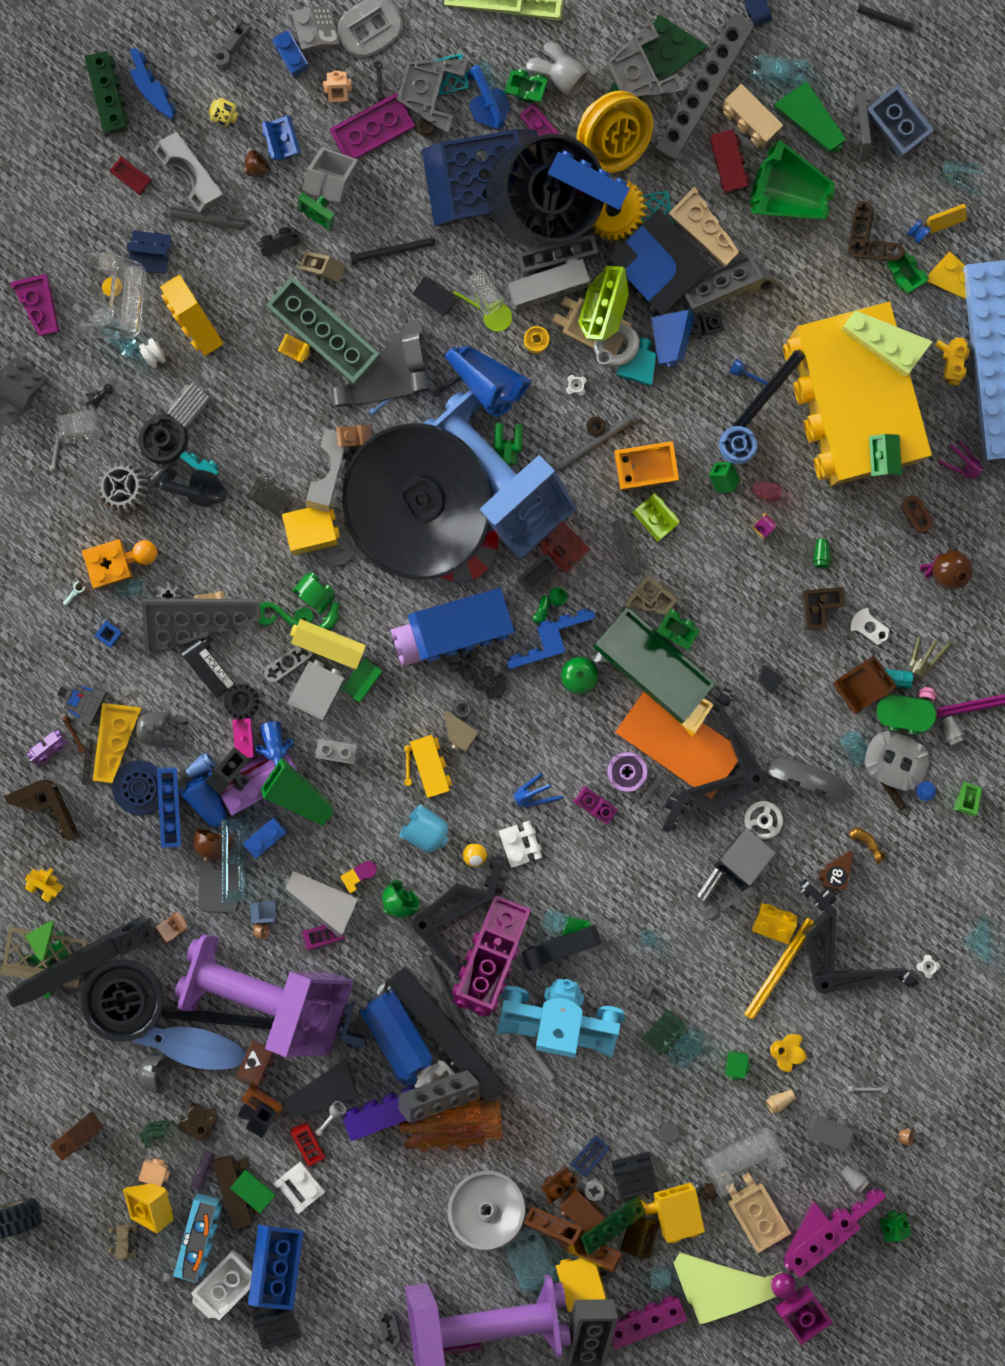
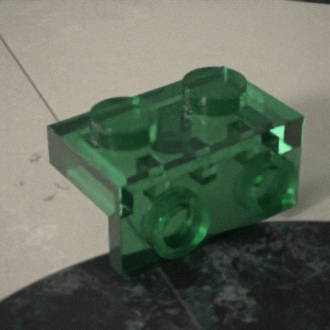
[642,1009,686,1056]

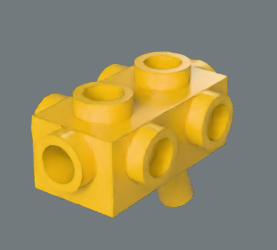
[935,337,970,386]

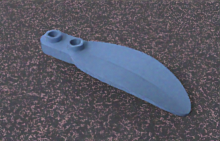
[133,1026,246,1070]

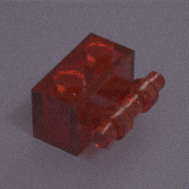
[539,521,590,573]

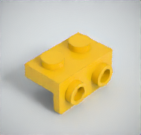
[752,903,798,944]

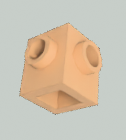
[323,71,352,102]

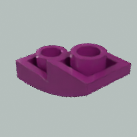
[573,786,618,825]

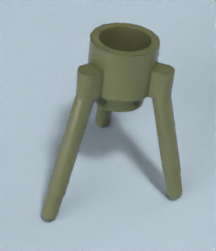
[909,637,951,677]

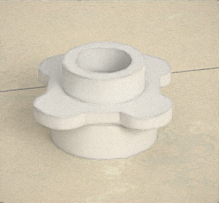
[566,375,587,396]
[916,955,940,978]

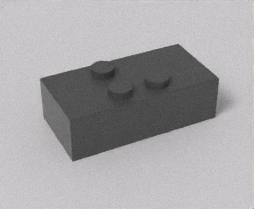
[562,1299,618,1366]

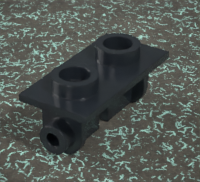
[258,227,299,257]

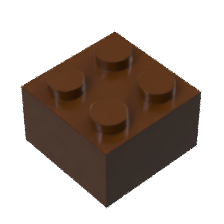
[559,1185,605,1233]

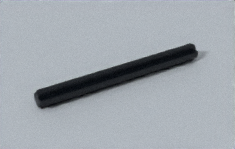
[732,349,805,427]
[162,1007,274,1029]

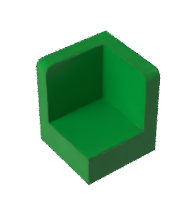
[708,462,740,493]

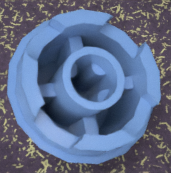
[719,426,758,464]

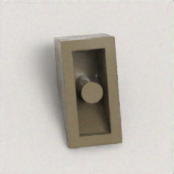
[299,251,346,283]
[444,710,478,752]

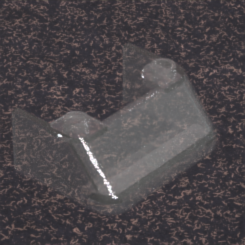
[73,252,146,338]
[704,1128,799,1216]

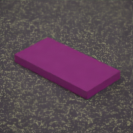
[329,93,416,159]

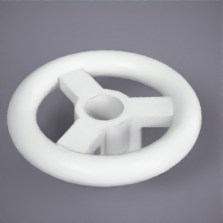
[744,801,783,840]

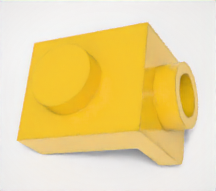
[278,333,311,363]

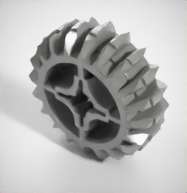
[96,461,149,514]

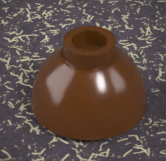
[243,150,269,177]

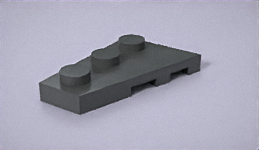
[853,92,871,162]

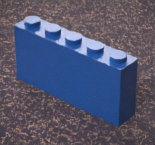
[407,588,515,662]

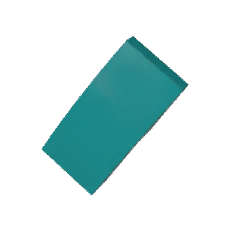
[179,451,220,476]

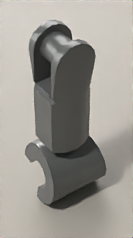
[213,19,252,70]

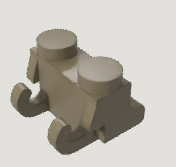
[108,1224,138,1259]

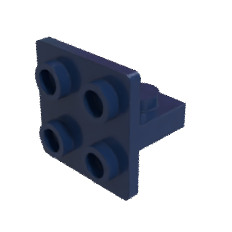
[127,230,171,274]

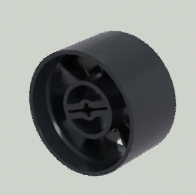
[486,134,604,247]

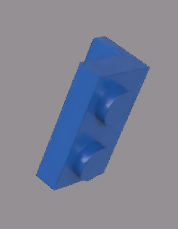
[262,115,301,161]

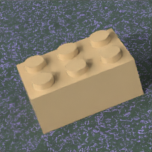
[722,84,783,149]

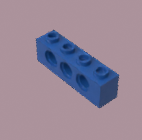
[157,766,181,848]

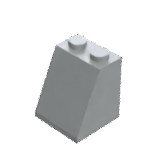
[287,660,345,720]

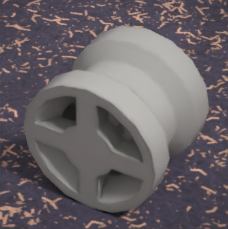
[584,1179,604,1201]

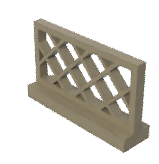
[0,927,88,988]

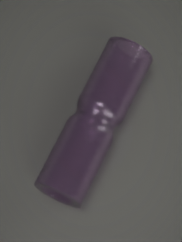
[190,1150,215,1191]

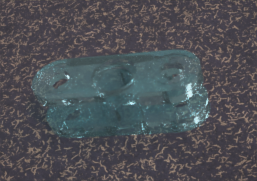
[750,55,810,84]

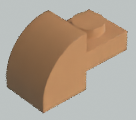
[336,425,372,448]

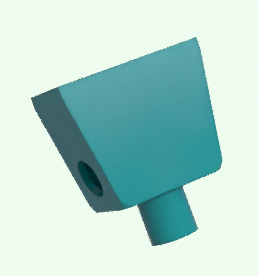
[615,337,656,387]

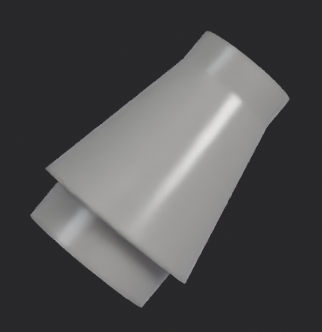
[942,716,965,746]
[840,1165,870,1193]

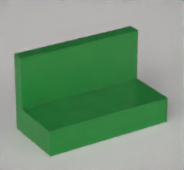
[869,434,902,476]
[341,658,383,703]
[230,1168,275,1213]

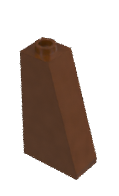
[50,1111,104,1161]

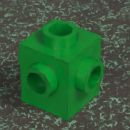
[879,1210,912,1242]

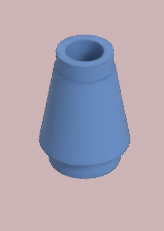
[186,753,216,779]

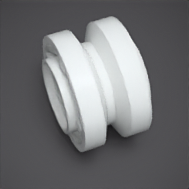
[139,338,167,369]

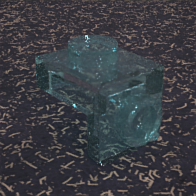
[839,730,867,766]
[543,909,568,933]

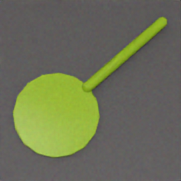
[453,291,512,332]

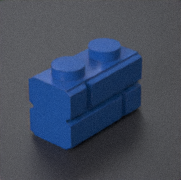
[272,30,310,78]

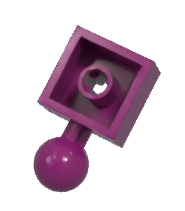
[771,1273,833,1345]

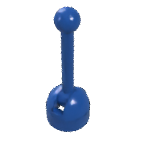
[729,359,768,385]

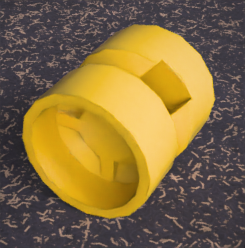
[524,326,549,354]

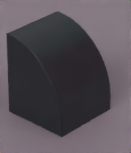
[759,665,783,694]

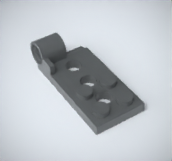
[683,253,776,314]

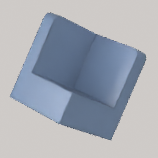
[250,901,276,923]

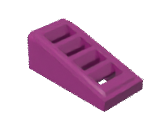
[301,925,346,950]

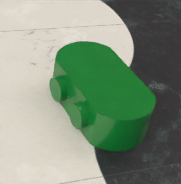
[877,694,937,735]

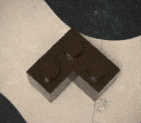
[801,587,845,630]

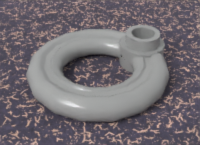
[594,323,640,368]

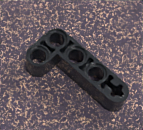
[521,925,602,971]

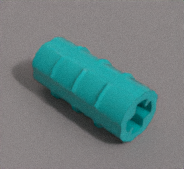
[885,669,913,689]

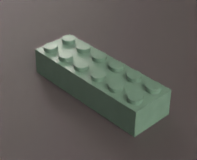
[266,277,381,386]

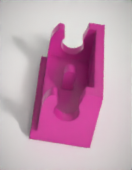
[232,718,255,758]

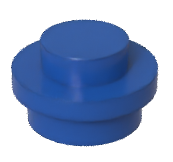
[916,781,936,801]

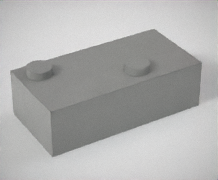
[508,258,590,311]

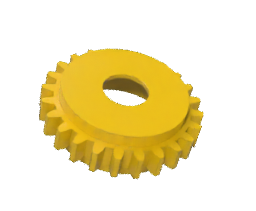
[591,178,647,242]

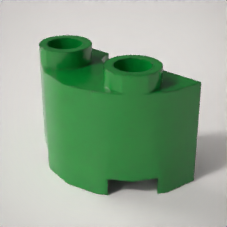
[504,69,548,104]
[886,251,929,295]
[292,572,336,615]
[656,609,700,650]

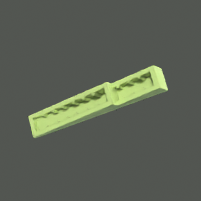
[444,0,564,21]

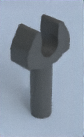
[162,1270,200,1286]

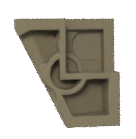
[624,574,678,615]

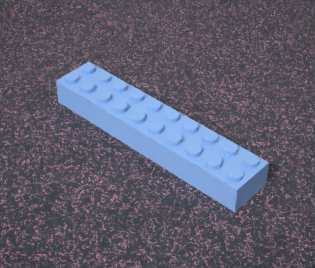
[963,260,1005,461]

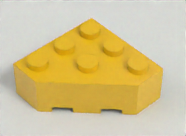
[160,274,224,356]

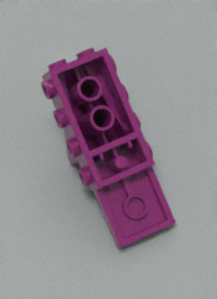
[451,895,531,1017]
[783,1188,886,1278]

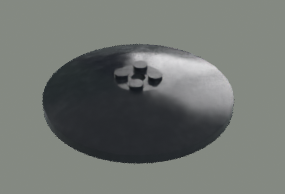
[342,423,493,580]

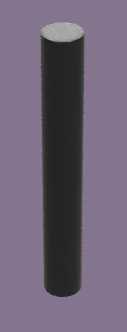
[857,4,914,31]

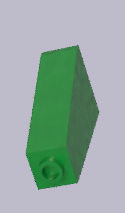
[773,82,846,154]
[261,758,333,826]

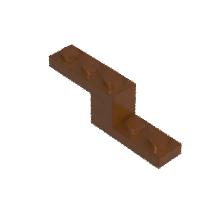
[523,1206,623,1273]

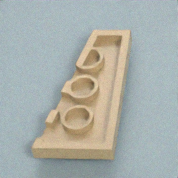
[668,186,739,267]

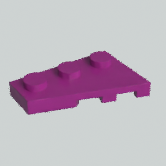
[9,274,60,336]

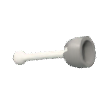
[315,1101,347,1136]

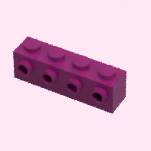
[611,1294,687,1350]

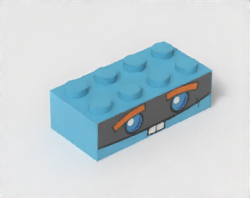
[174,1193,222,1282]

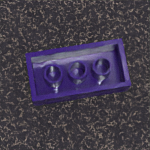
[343,1085,415,1141]

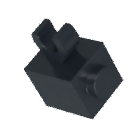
[238,1103,277,1138]

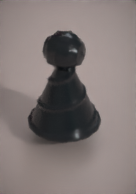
[85,384,113,409]

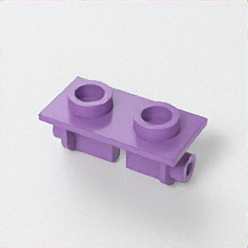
[27,730,69,766]

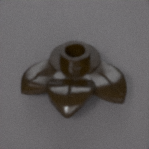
[179,1103,217,1141]

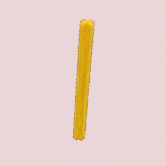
[745,918,814,1020]

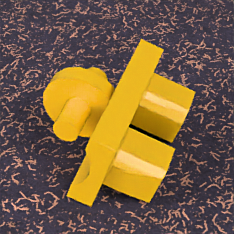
[25,868,64,902]

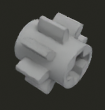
[156,584,182,599]

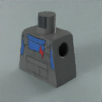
[57,683,108,726]

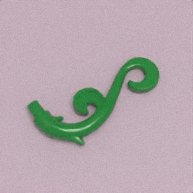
[258,602,340,631]

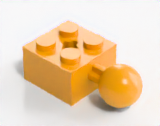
[82,539,157,589]

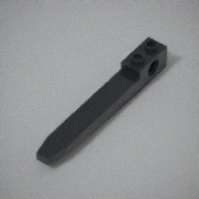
[6,916,156,1007]

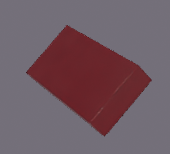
[109,156,152,195]

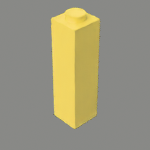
[290,619,366,669]

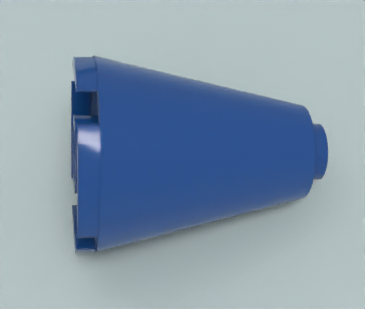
[178,771,227,828]

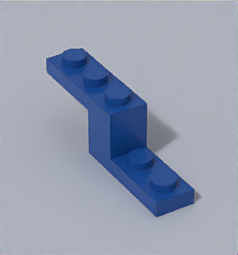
[507,608,596,669]

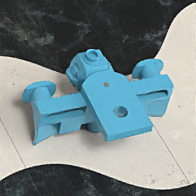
[496,979,625,1058]

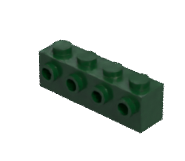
[84,51,130,135]

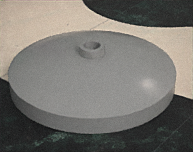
[448,1171,526,1251]

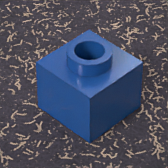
[94,620,124,648]

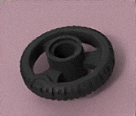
[138,414,189,465]

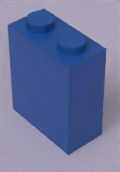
[243,817,289,859]

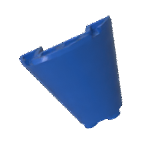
[445,346,532,417]

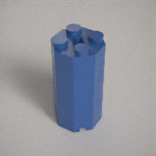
[359,989,433,1081]

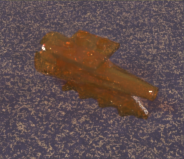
[399,1093,503,1152]

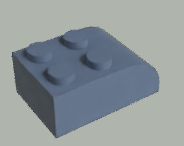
[867,84,934,159]

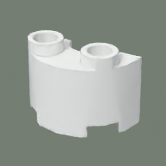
[414,1061,454,1088]

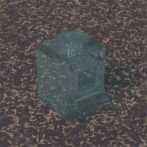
[650,1266,671,1290]

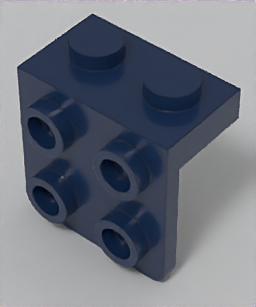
[338,1000,367,1050]

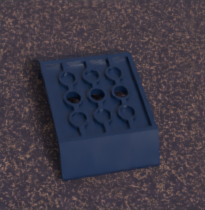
[422,129,538,227]

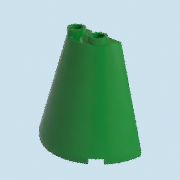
[750,140,835,220]

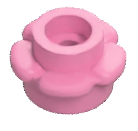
[918,687,937,703]

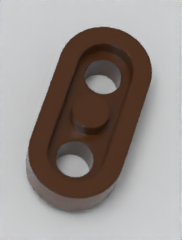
[902,496,932,532]

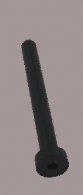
[350,238,435,265]

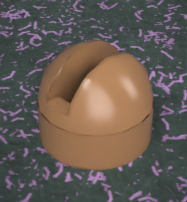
[252,923,269,940]
[898,1129,914,1146]

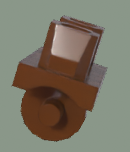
[541,1167,578,1203]

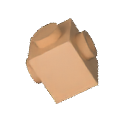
[138,1158,170,1187]

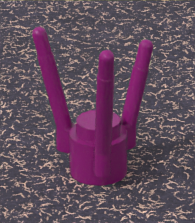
[937,441,984,479]

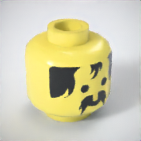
[208,98,239,127]

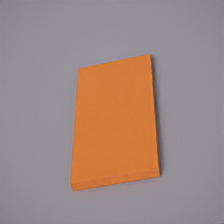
[615,691,737,799]

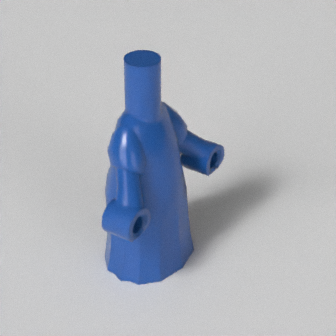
[255,721,293,766]

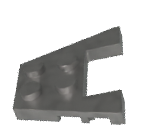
[607,21,685,98]
[397,58,469,134]

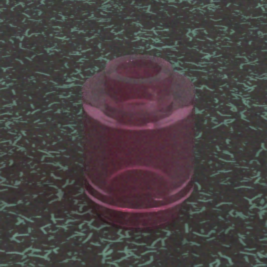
[752,479,782,502]

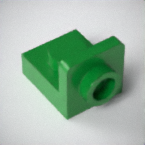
[562,916,591,935]

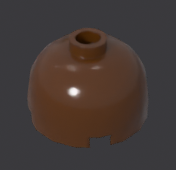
[932,549,973,590]
[193,829,233,863]

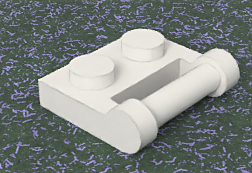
[273,1161,325,1214]

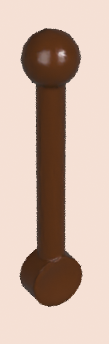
[62,716,85,753]

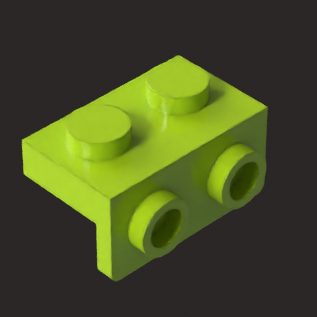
[632,493,680,542]

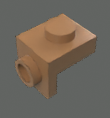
[154,912,188,944]

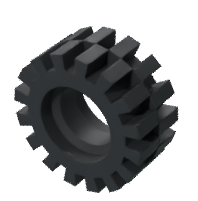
[223,684,260,719]

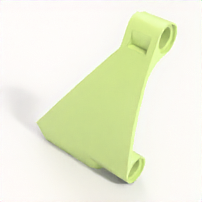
[674,1252,785,1324]

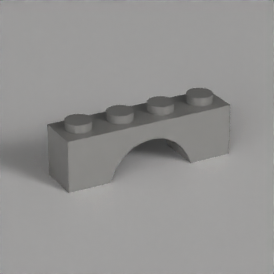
[153,132,223,213]
[306,429,350,512]

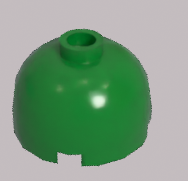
[560,656,599,695]
[382,879,420,919]

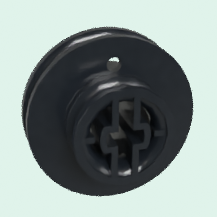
[81,959,164,1042]

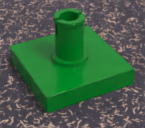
[298,192,335,231]

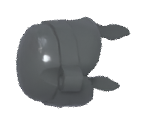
[136,712,188,748]

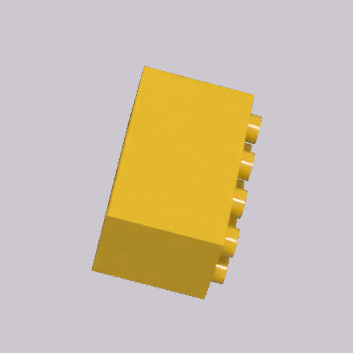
[783,301,932,487]

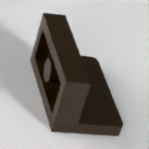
[621,1217,660,1259]

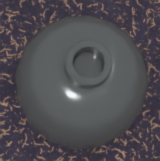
[136,1054,172,1094]

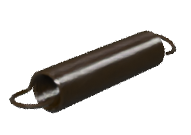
[880,782,910,816]

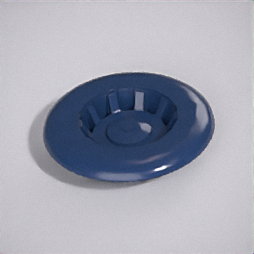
[112,760,159,815]

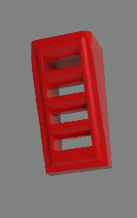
[290,1121,326,1167]

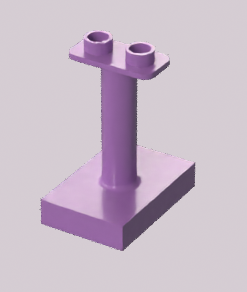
[175,934,354,1057]
[405,1274,571,1366]

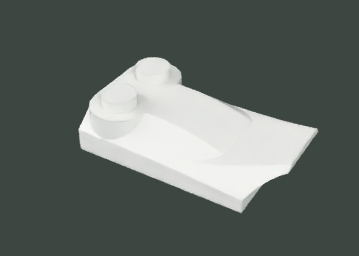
[191,1250,253,1320]

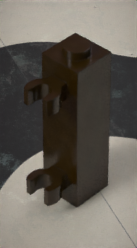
[212,1154,265,1231]

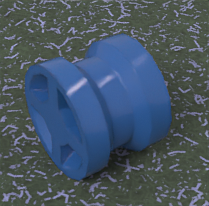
[907,219,931,244]

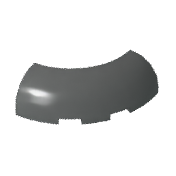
[766,756,847,803]

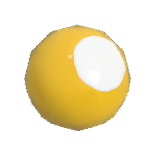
[462,844,487,867]

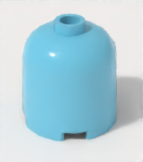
[399,804,449,852]

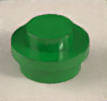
[549,587,567,607]

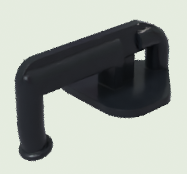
[159,469,228,507]

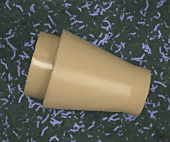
[766,1089,796,1114]

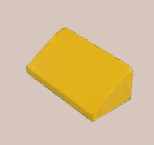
[926,204,967,233]

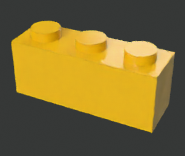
[410,735,452,798]

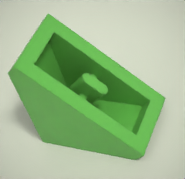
[953,781,982,817]
[25,920,56,961]

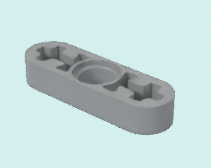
[264,646,313,682]

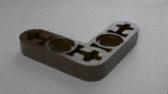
[849,201,906,262]

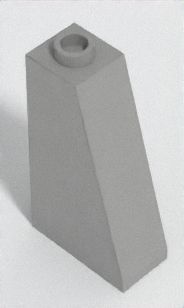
[283,871,358,938]

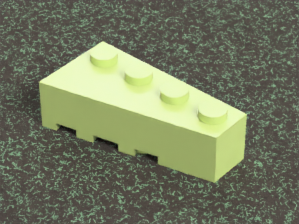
[841,310,932,377]

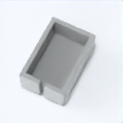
[302,147,358,202]

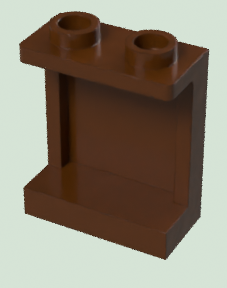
[833,655,897,715]

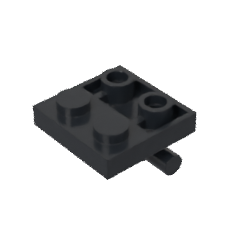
[611,1151,658,1200]
[252,1307,301,1350]

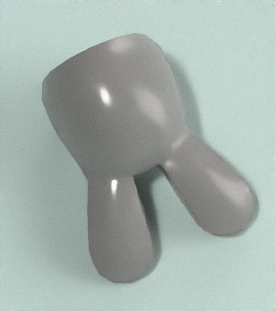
[526,42,588,97]

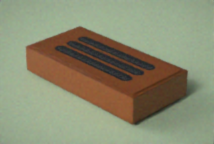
[241,1086,283,1122]

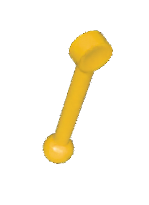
[404,745,412,786]

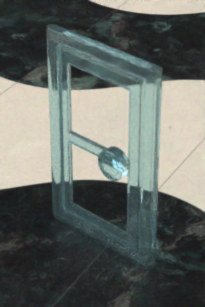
[222,818,246,903]

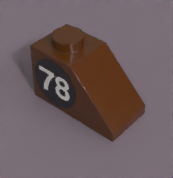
[819,851,854,890]

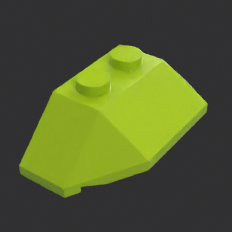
[578,266,629,341]

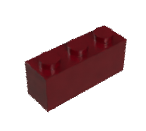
[709,129,750,195]

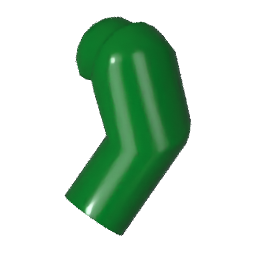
[532,595,550,624]

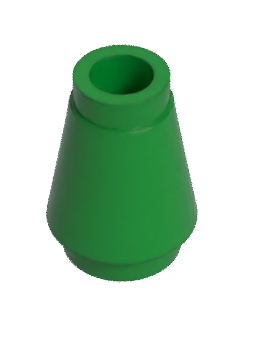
[812,538,832,568]

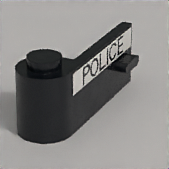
[180,638,235,698]

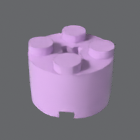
[390,624,424,667]
[607,752,647,792]

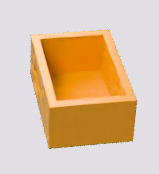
[614,441,679,491]

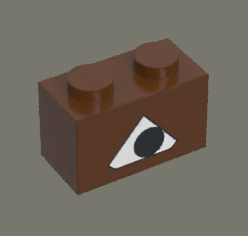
[235,1040,275,1089]

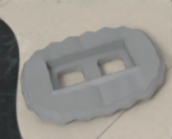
[337,0,403,58]
[865,731,929,791]

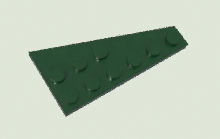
[607,14,708,100]

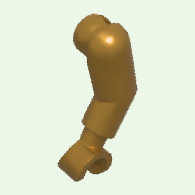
[849,827,886,864]

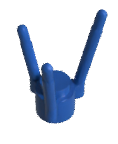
[513,773,564,808]

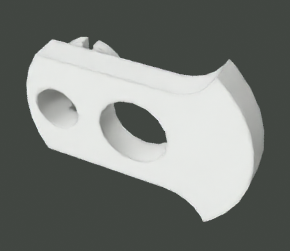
[850,608,889,645]

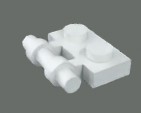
[499,820,542,868]

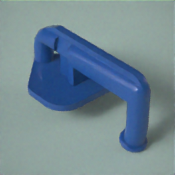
[467,65,510,130]

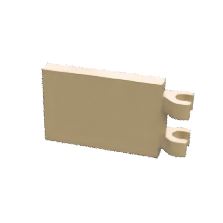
[552,296,631,355]
[725,1173,791,1253]

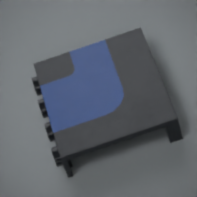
[606,209,712,316]

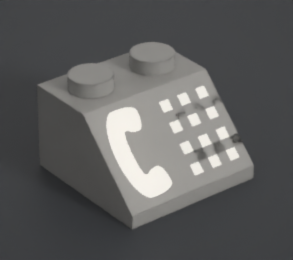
[291,7,341,55]

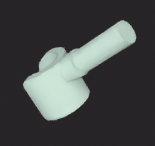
[63,581,85,606]

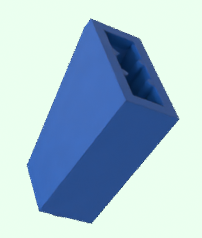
[651,310,695,368]

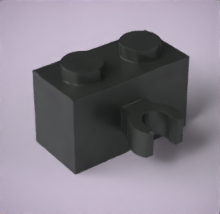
[205,747,250,794]

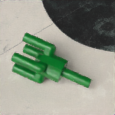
[494,423,523,467]

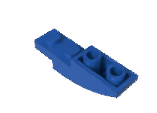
[129,47,177,121]

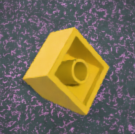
[123,1183,174,1233]

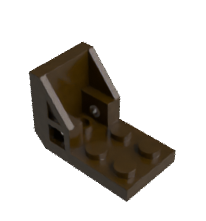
[4,779,80,841]

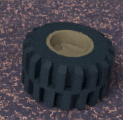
[0,1198,43,1238]

